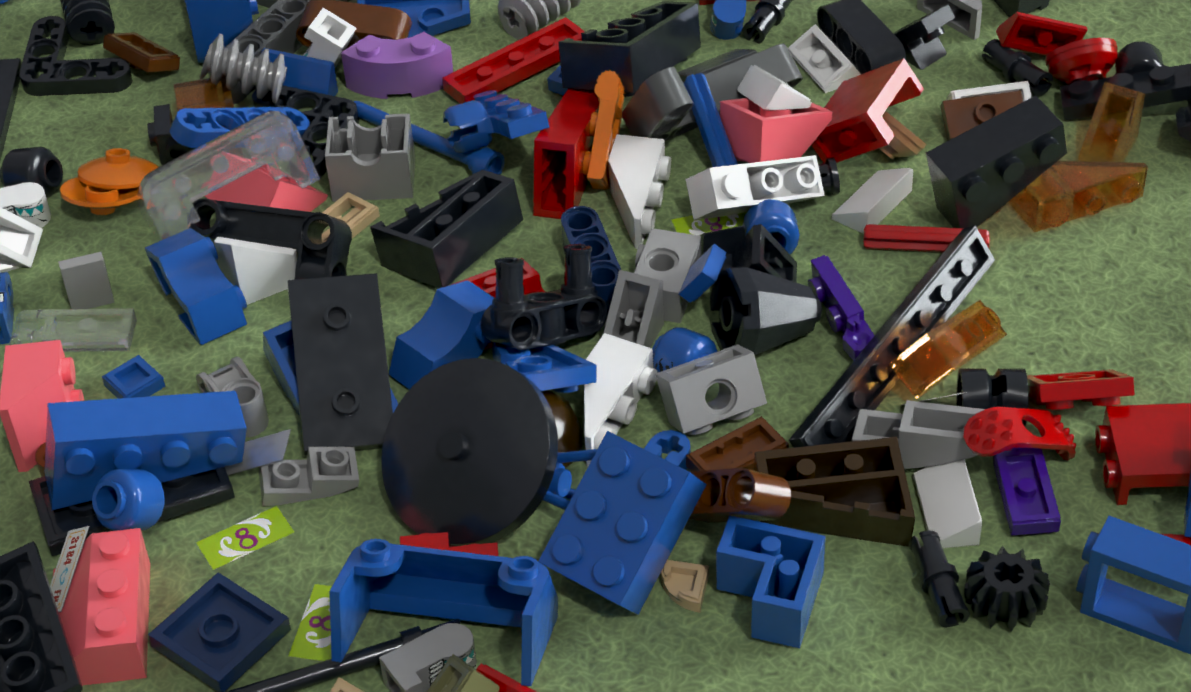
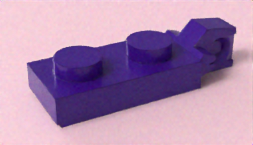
[808,255,875,361]
[993,448,1061,536]

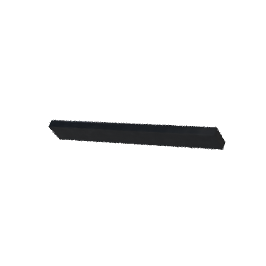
[789,226,995,448]

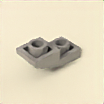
[259,447,359,506]

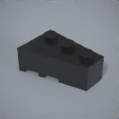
[926,95,1067,228]
[370,169,523,288]

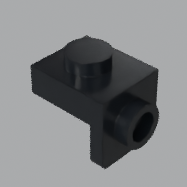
[147,104,201,165]

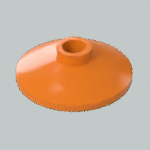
[78,148,160,190]
[60,177,143,215]

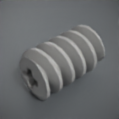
[498,0,581,40]
[200,33,287,104]

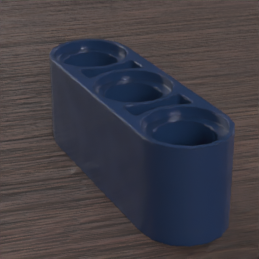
[561,206,621,316]

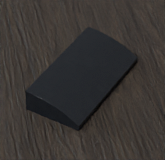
[0,541,83,692]

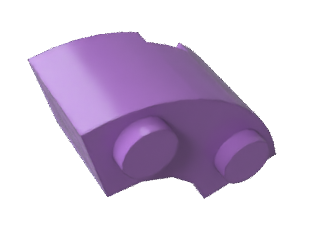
[341,32,453,99]

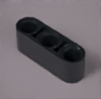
[817,0,906,74]

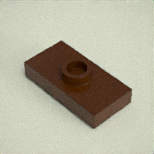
[103,32,181,72]
[940,91,1023,141]
[686,416,789,471]

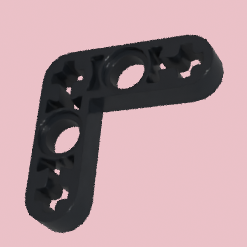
[20,16,133,96]
[252,85,359,183]

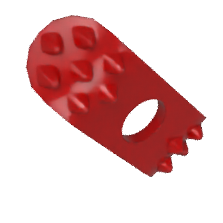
[963,407,1076,460]

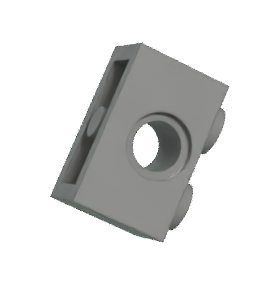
[631,228,702,323]
[655,344,767,435]

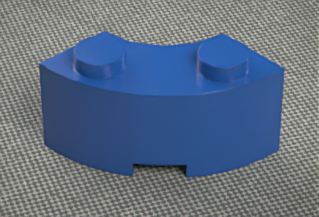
[145,228,247,345]
[389,280,494,389]

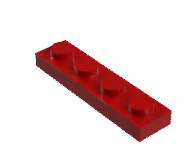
[442,17,585,104]

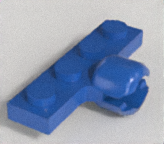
[443,90,550,153]

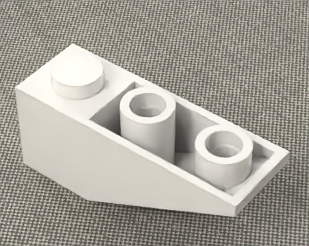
[608,134,671,249]
[686,155,825,220]
[584,333,657,467]

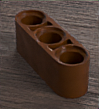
[296,0,412,49]
[689,468,791,523]

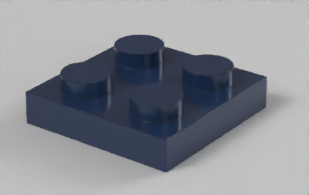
[148,572,291,692]

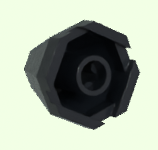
[710,267,822,355]

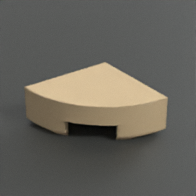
[661,560,709,613]

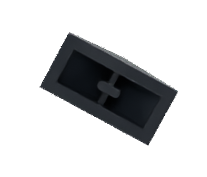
[732,224,797,283]

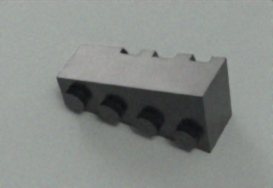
[558,1,701,97]

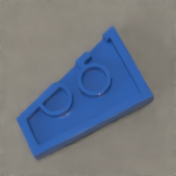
[357,0,471,38]

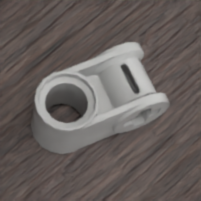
[196,356,269,437]

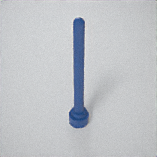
[353,101,505,175]

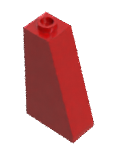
[533,88,600,219]

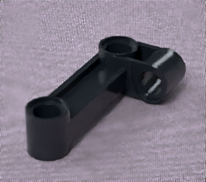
[187,198,352,280]

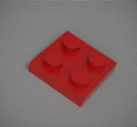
[1027,369,1135,410]

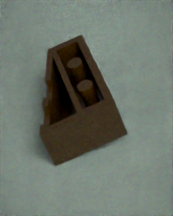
[754,437,915,547]

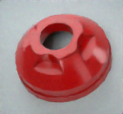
[1045,37,1118,85]

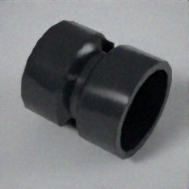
[956,368,1028,426]

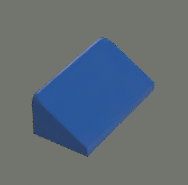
[261,48,338,96]

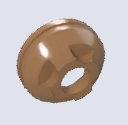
[879,111,927,160]

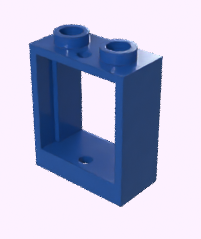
[1076,516,1191,654]

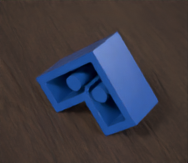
[716,515,825,648]

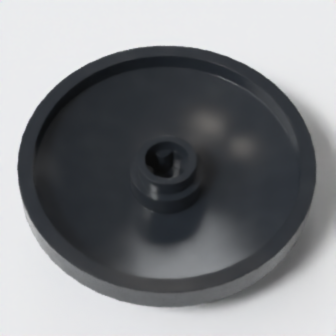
[381,358,558,546]

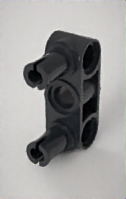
[481,244,608,350]

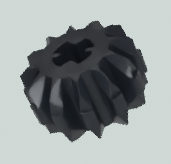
[964,545,1050,632]

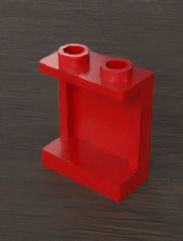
[811,58,924,163]
[1095,403,1191,505]

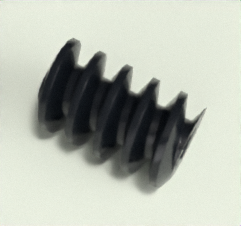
[61,0,115,45]

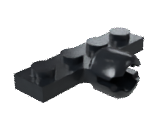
[1060,41,1191,121]

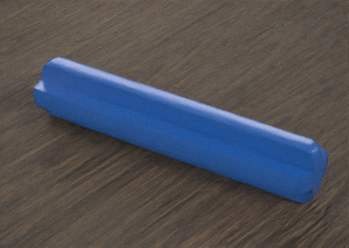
[683,73,738,167]

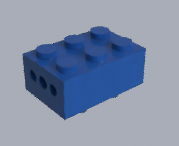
[538,431,707,615]

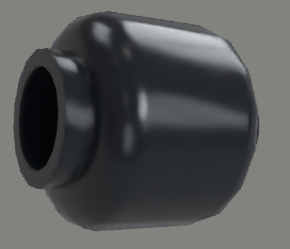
[0,146,63,198]

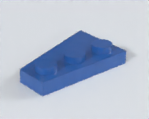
[492,342,597,393]

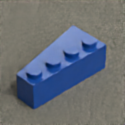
[44,391,247,510]

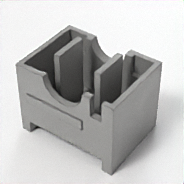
[325,114,415,202]

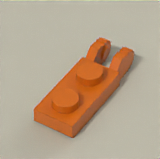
[583,70,625,190]

